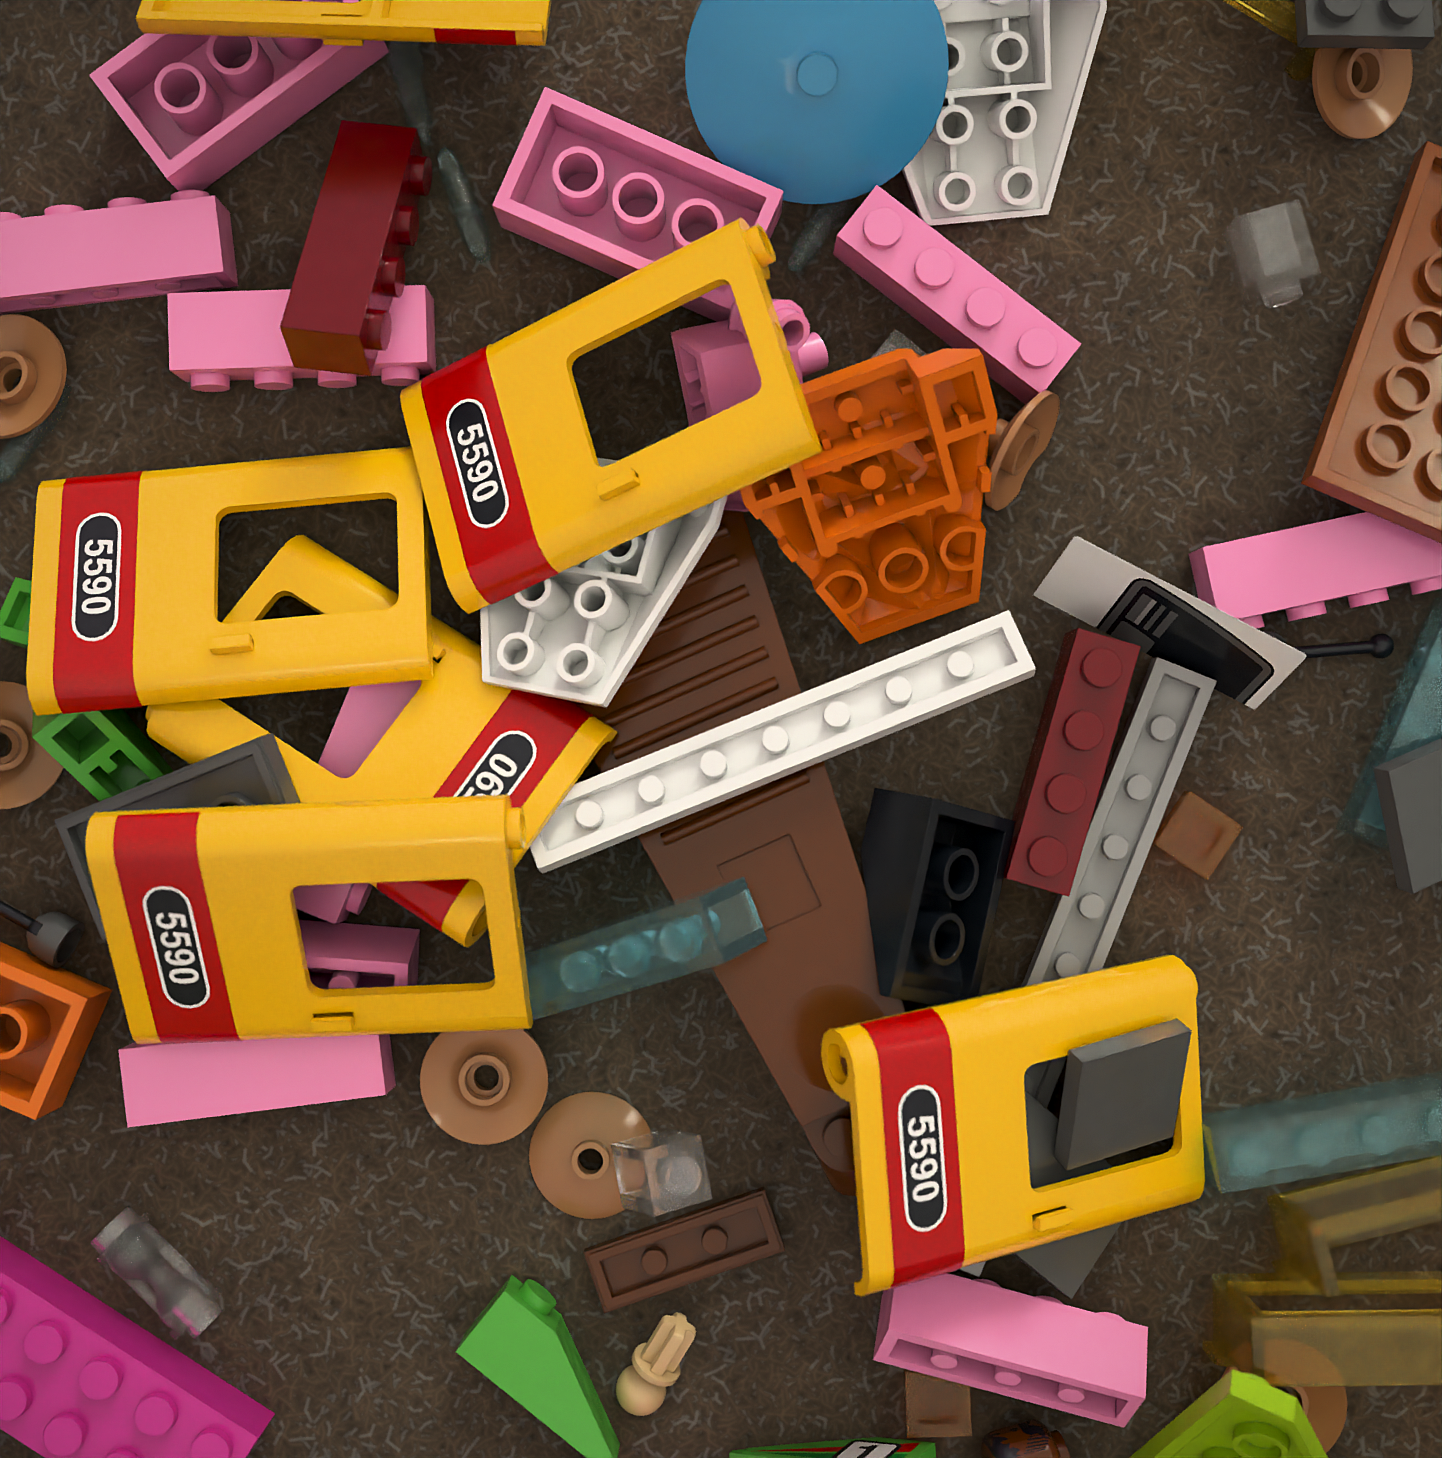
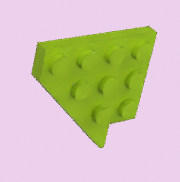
[1129,1369,1328,1458]

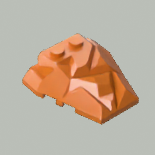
[739,348,998,644]

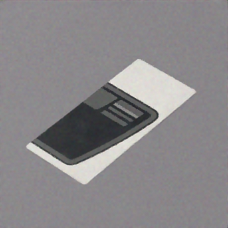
[1033,536,1306,710]

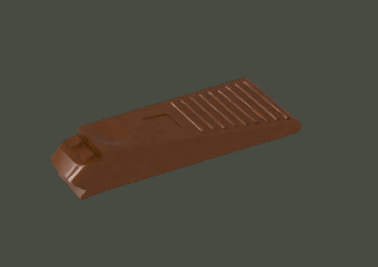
[571,510,905,1196]

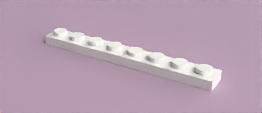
[530,610,1036,874]

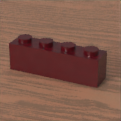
[280,120,432,376]
[1004,628,1141,897]

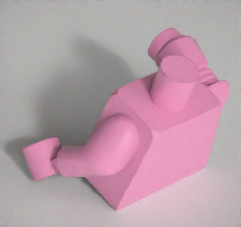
[671,299,829,512]

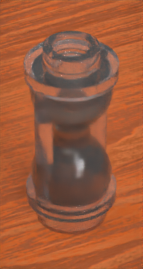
[90,1206,224,1340]

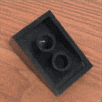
[861,788,1016,1005]

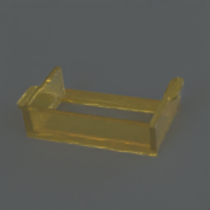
[1266,1153,1442,1298]
[1202,1271,1442,1387]

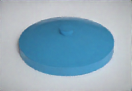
[685,0,949,204]

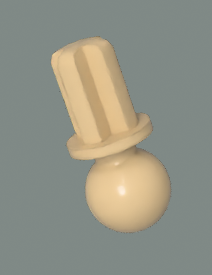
[616,1312,696,1416]

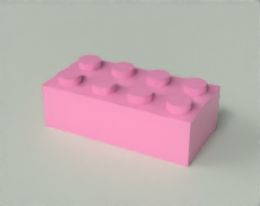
[89,0,389,191]
[492,87,784,322]

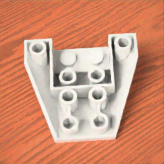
[902,0,1107,226]
[480,458,727,708]

